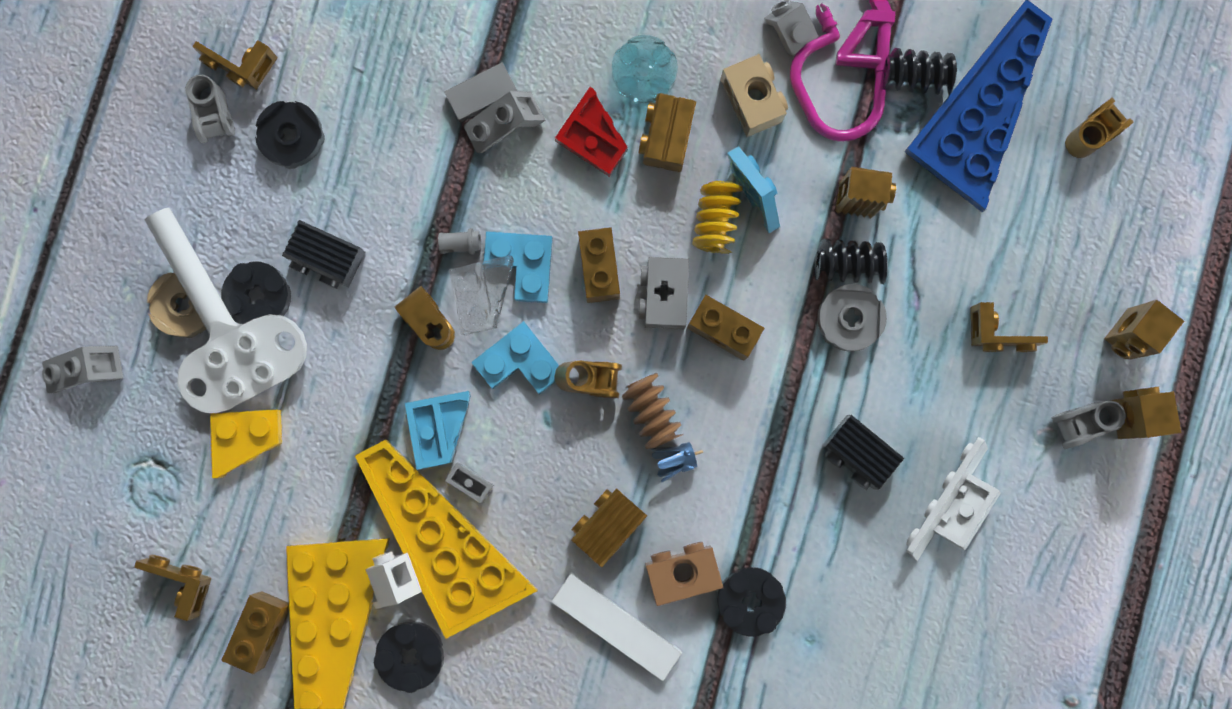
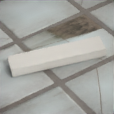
[551,573,682,681]

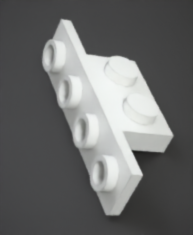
[906,437,1001,561]

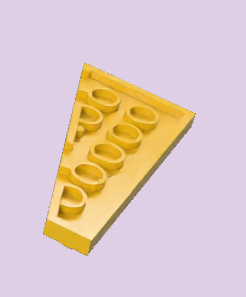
[355,440,538,639]
[286,538,390,709]

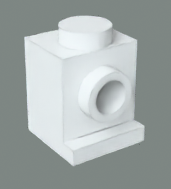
[366,551,422,609]

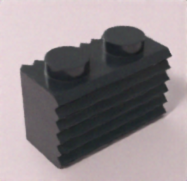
[282,220,366,289]
[821,415,904,490]

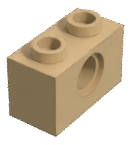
[720,54,788,137]

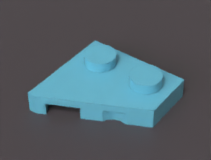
[727,146,780,233]
[405,391,471,470]

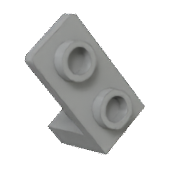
[464,91,546,153]
[42,346,123,393]

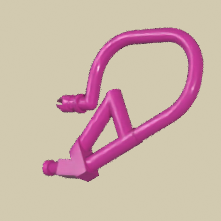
[790,0,896,142]

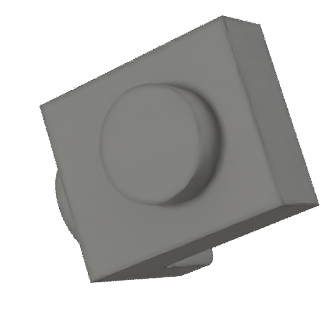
[764,0,819,56]

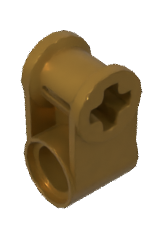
[1065,97,1134,158]
[394,286,455,350]
[554,360,622,398]

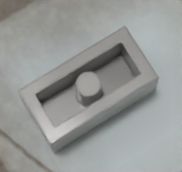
[445,463,494,504]

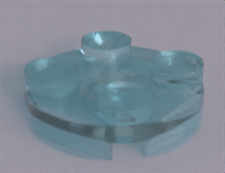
[612,35,678,103]

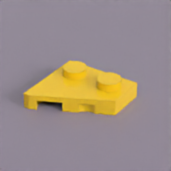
[210,409,282,478]

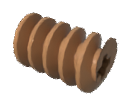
[622,373,684,449]

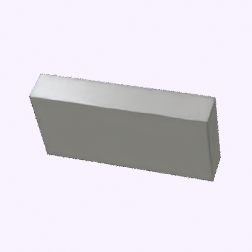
[444,62,517,123]

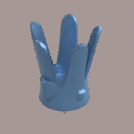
[652,442,703,482]

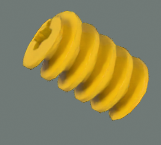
[692,181,743,254]

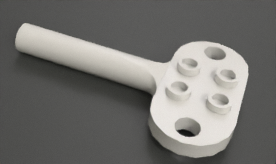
[144,208,307,414]

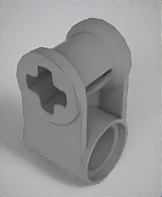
[185,75,235,144]
[1051,401,1126,449]

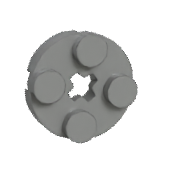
[817,284,887,352]

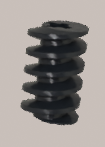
[883,48,957,95]
[814,239,888,285]

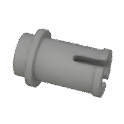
[438,228,481,255]

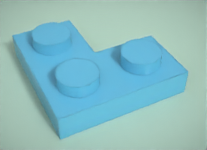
[484,231,553,303]
[471,321,559,395]

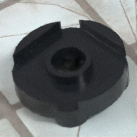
[255,101,325,169]
[221,261,291,324]
[717,567,786,637]
[373,621,444,693]

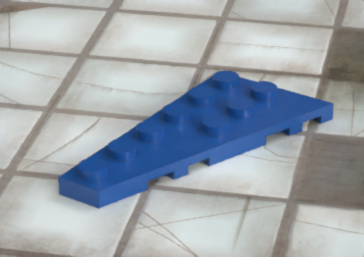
[904,0,1053,212]

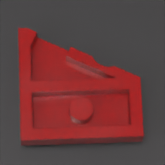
[555,87,628,177]

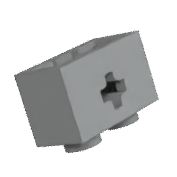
[639,257,689,329]

